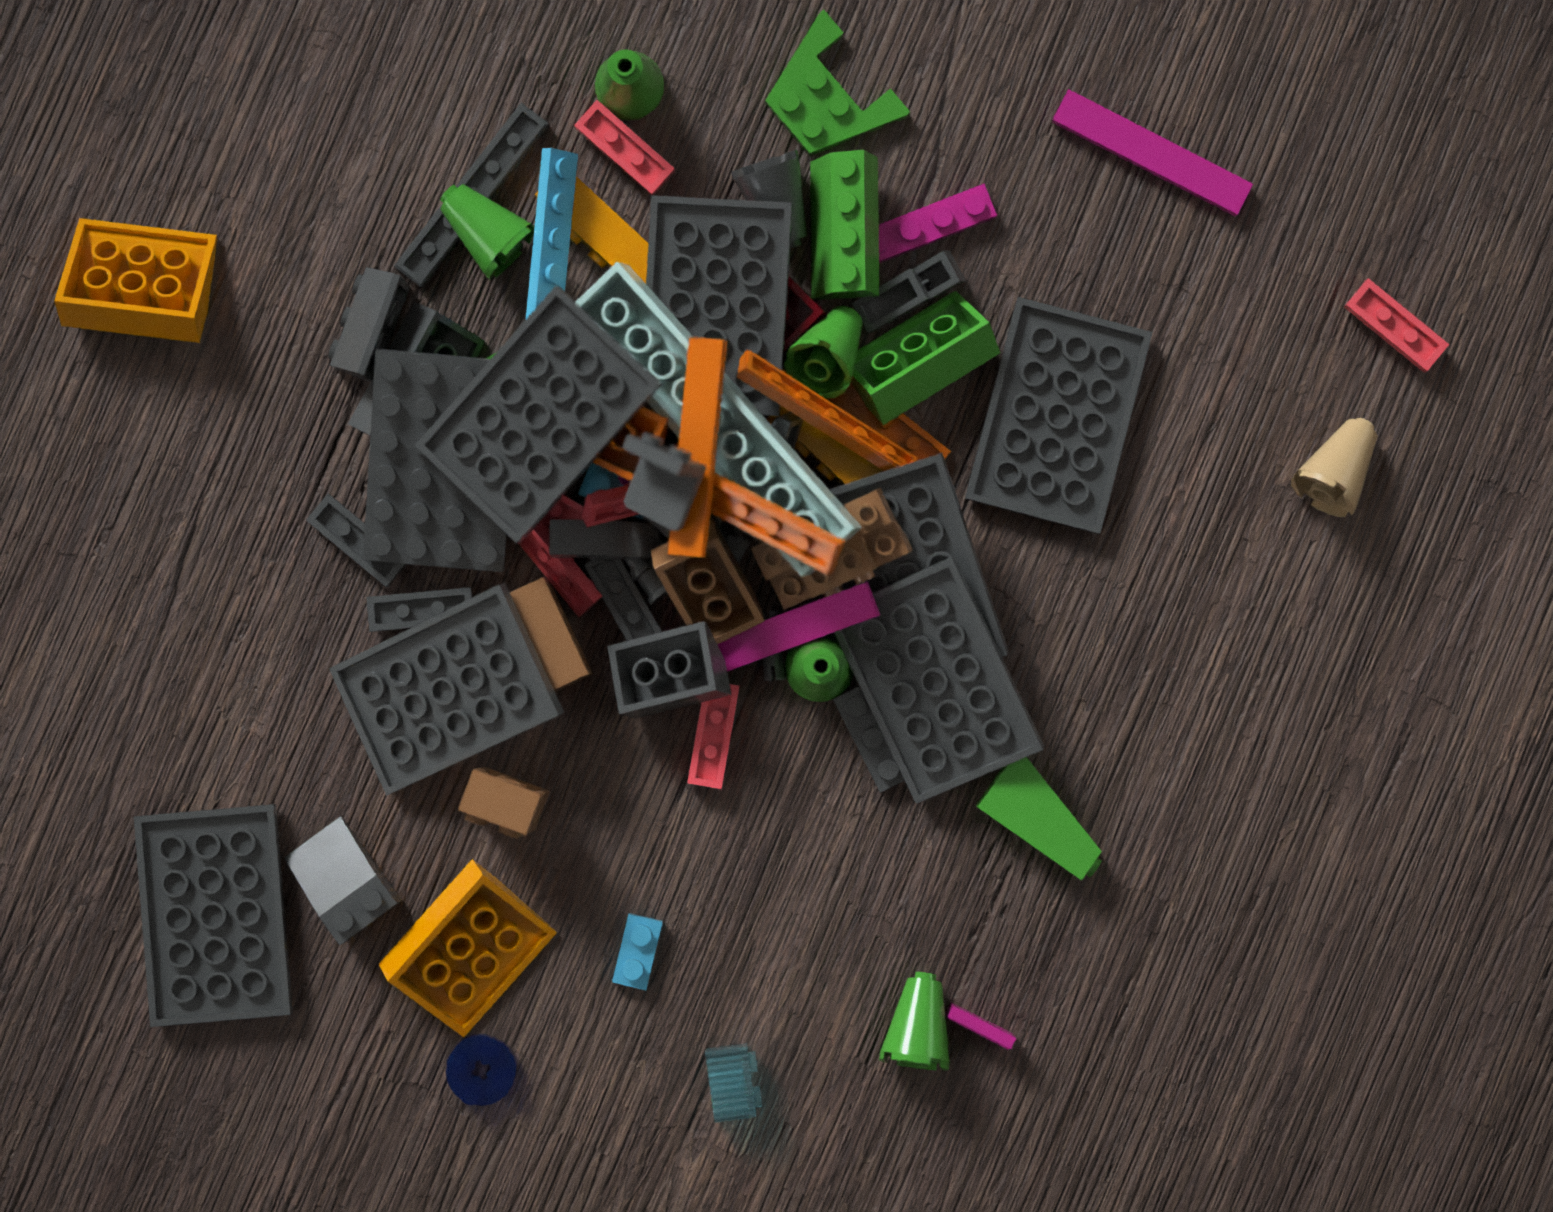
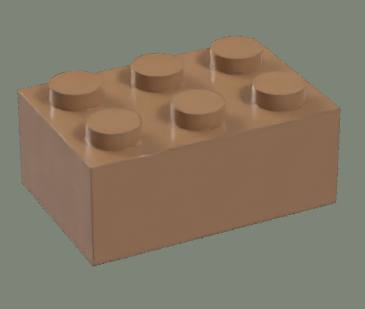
[651,519,764,644]
[510,577,593,692]
[458,767,550,839]

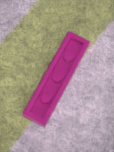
[879,184,997,264]

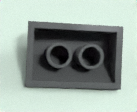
[328,267,410,382]
[607,621,731,719]

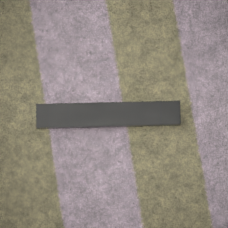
[394,102,550,289]

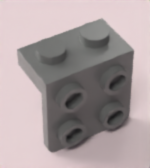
[622,432,707,531]

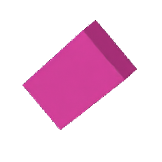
[946,1002,1016,1049]

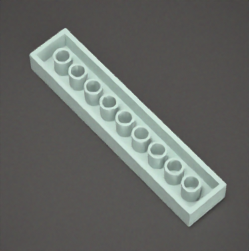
[576,261,862,577]

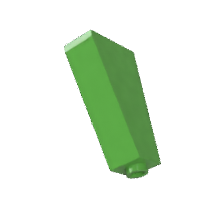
[975,757,1102,880]

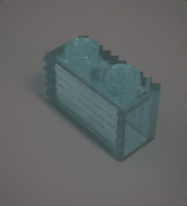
[705,1043,763,1123]

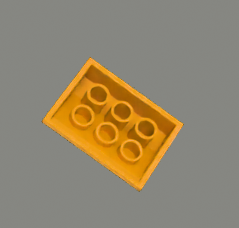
[54,218,217,343]
[379,859,557,1038]

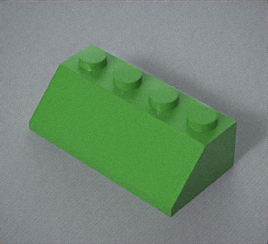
[810,150,879,300]
[851,290,1000,425]

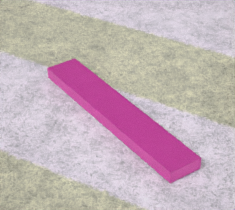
[1051,89,1253,217]
[717,582,880,672]

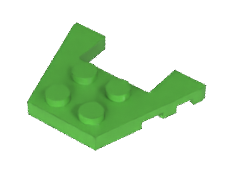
[765,10,910,156]

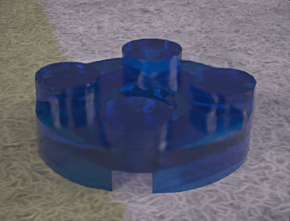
[446,1034,517,1106]

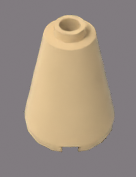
[1291,418,1378,517]

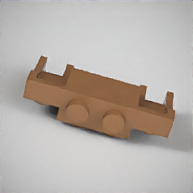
[751,488,913,610]

